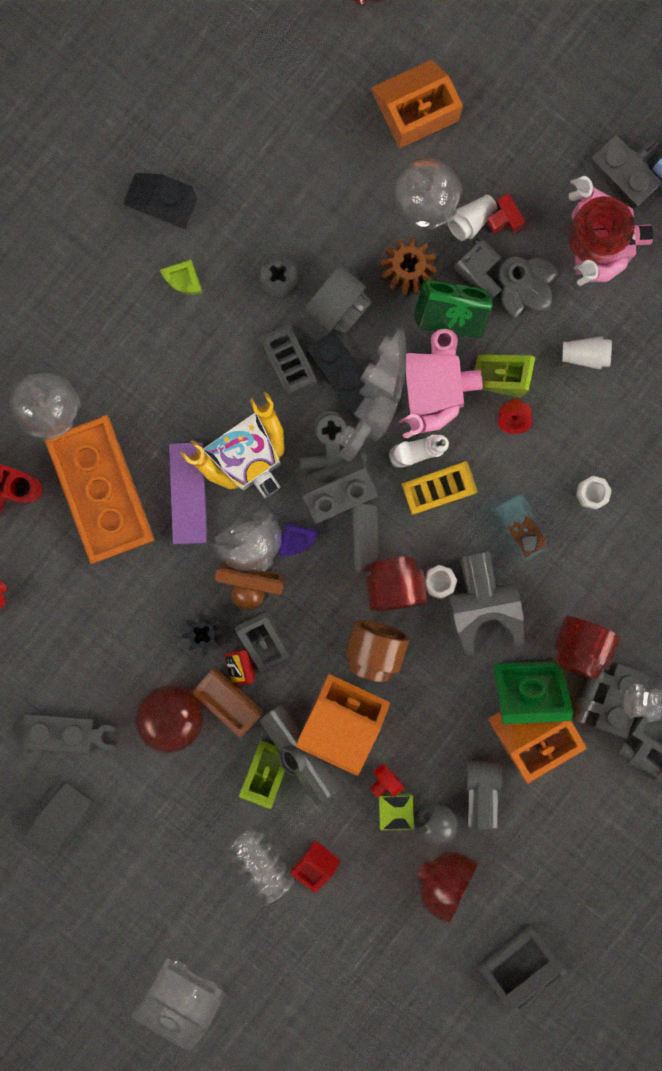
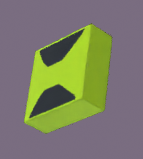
[379,793,414,830]

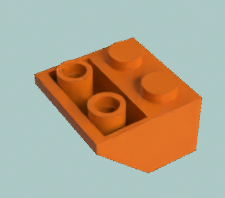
[371,60,463,149]
[295,674,390,776]
[487,711,587,784]

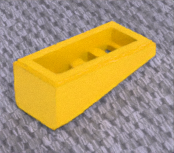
[402,461,478,515]

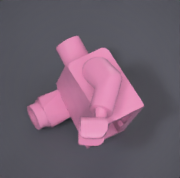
[399,329,482,438]

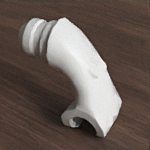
[389,435,449,468]

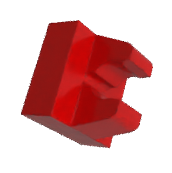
[487,193,526,236]

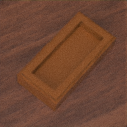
[191,667,264,738]

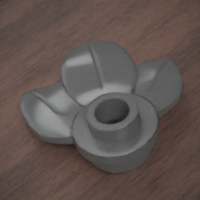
[499,256,558,317]

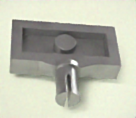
[590,135,662,209]

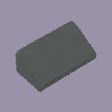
[351,504,379,572]

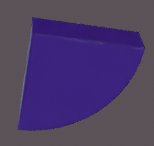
[277,522,319,556]

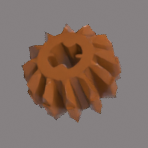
[380,237,437,296]

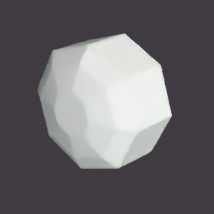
[576,476,612,510]
[423,565,457,599]

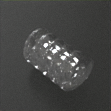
[223,829,294,907]

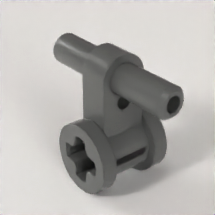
[299,410,367,471]

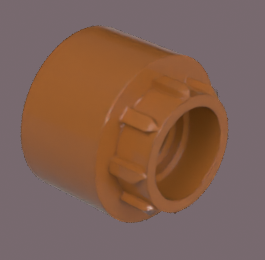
[345,619,410,682]

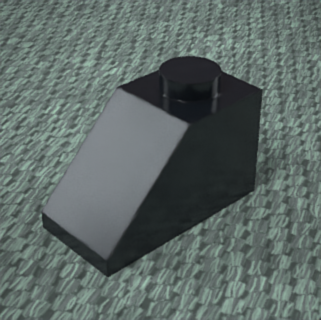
[123,173,197,229]

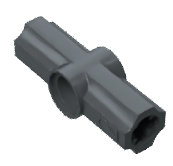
[259,704,342,806]

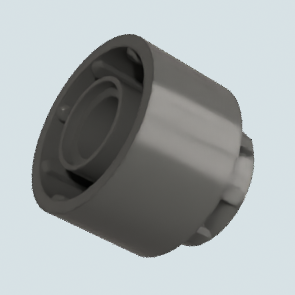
[304,265,371,333]

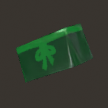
[414,279,493,338]

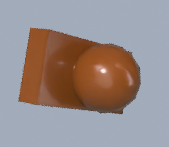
[214,562,286,610]

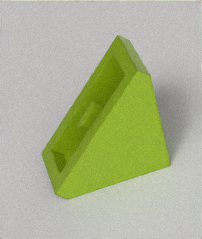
[475,355,535,398]
[239,740,285,809]

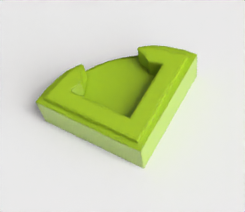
[160,259,203,295]

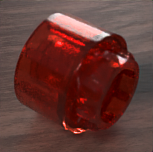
[568,196,635,264]
[365,557,428,612]
[553,616,621,680]

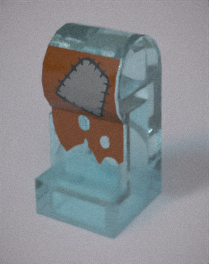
[491,494,548,562]

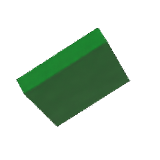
[493,661,573,724]

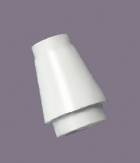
[447,194,498,241]
[562,336,612,370]

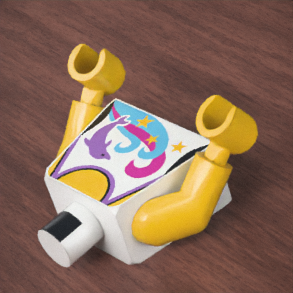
[180,392,284,499]

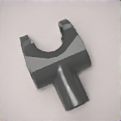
[448,551,524,657]

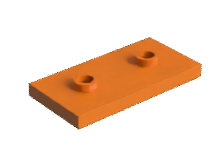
[44,415,155,564]

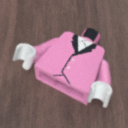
[569,176,653,286]

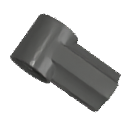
[464,759,502,829]

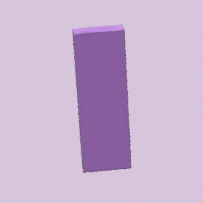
[169,442,208,544]

